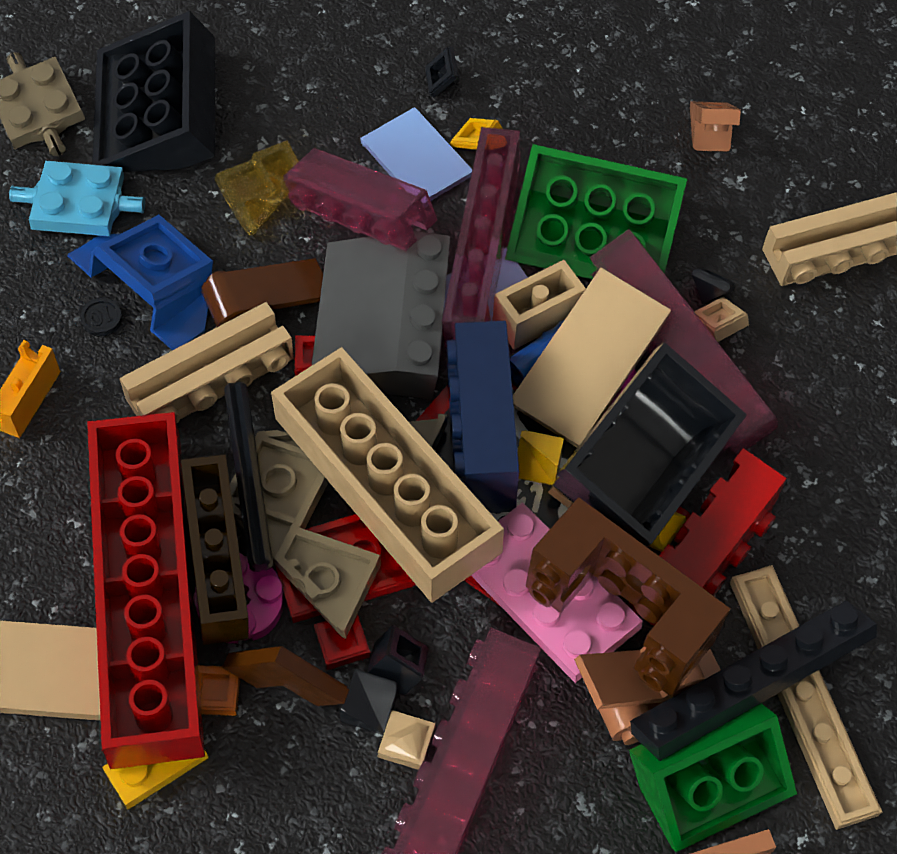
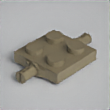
[0,52,85,156]

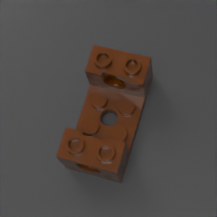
[525,497,731,697]

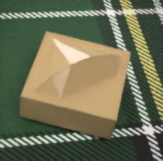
[691,296,749,343]
[378,710,435,771]

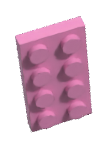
[471,502,643,683]

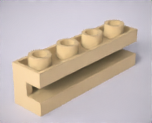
[762,192,897,286]
[120,302,294,423]

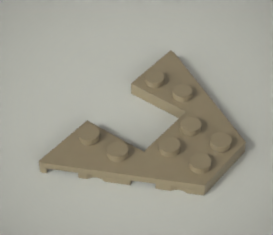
[230,414,448,638]

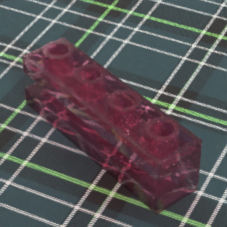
[283,148,437,251]

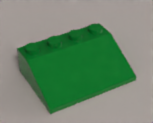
[505,144,687,295]

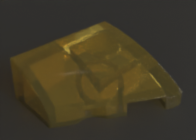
[215,140,305,236]

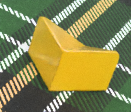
[518,430,564,485]

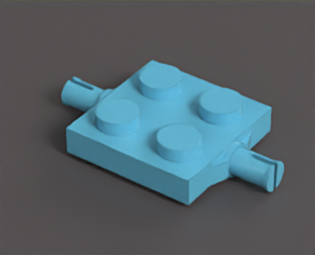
[9,161,145,236]

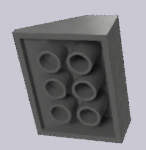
[312,231,450,400]

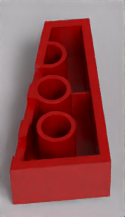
[628,448,787,626]

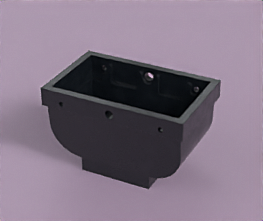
[553,342,747,547]

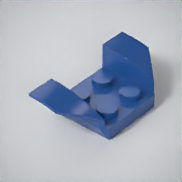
[67,215,213,350]

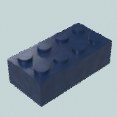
[447,321,519,513]

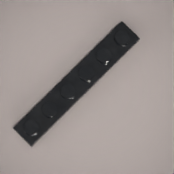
[630,601,877,761]

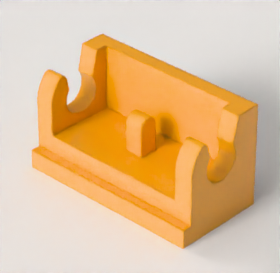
[0,340,61,439]

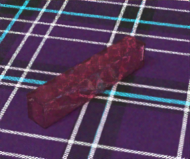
[442,127,521,348]
[590,229,778,455]
[382,627,541,854]

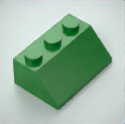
[629,703,797,852]

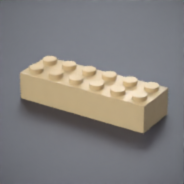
[271,347,504,603]

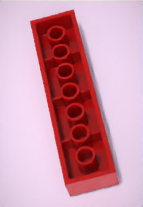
[87,412,205,770]

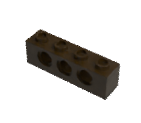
[181,455,249,645]

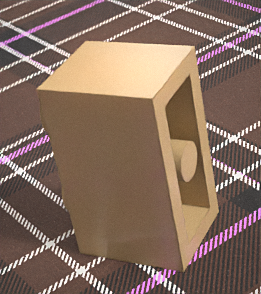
[492,260,586,350]

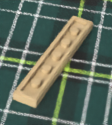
[730,565,882,830]

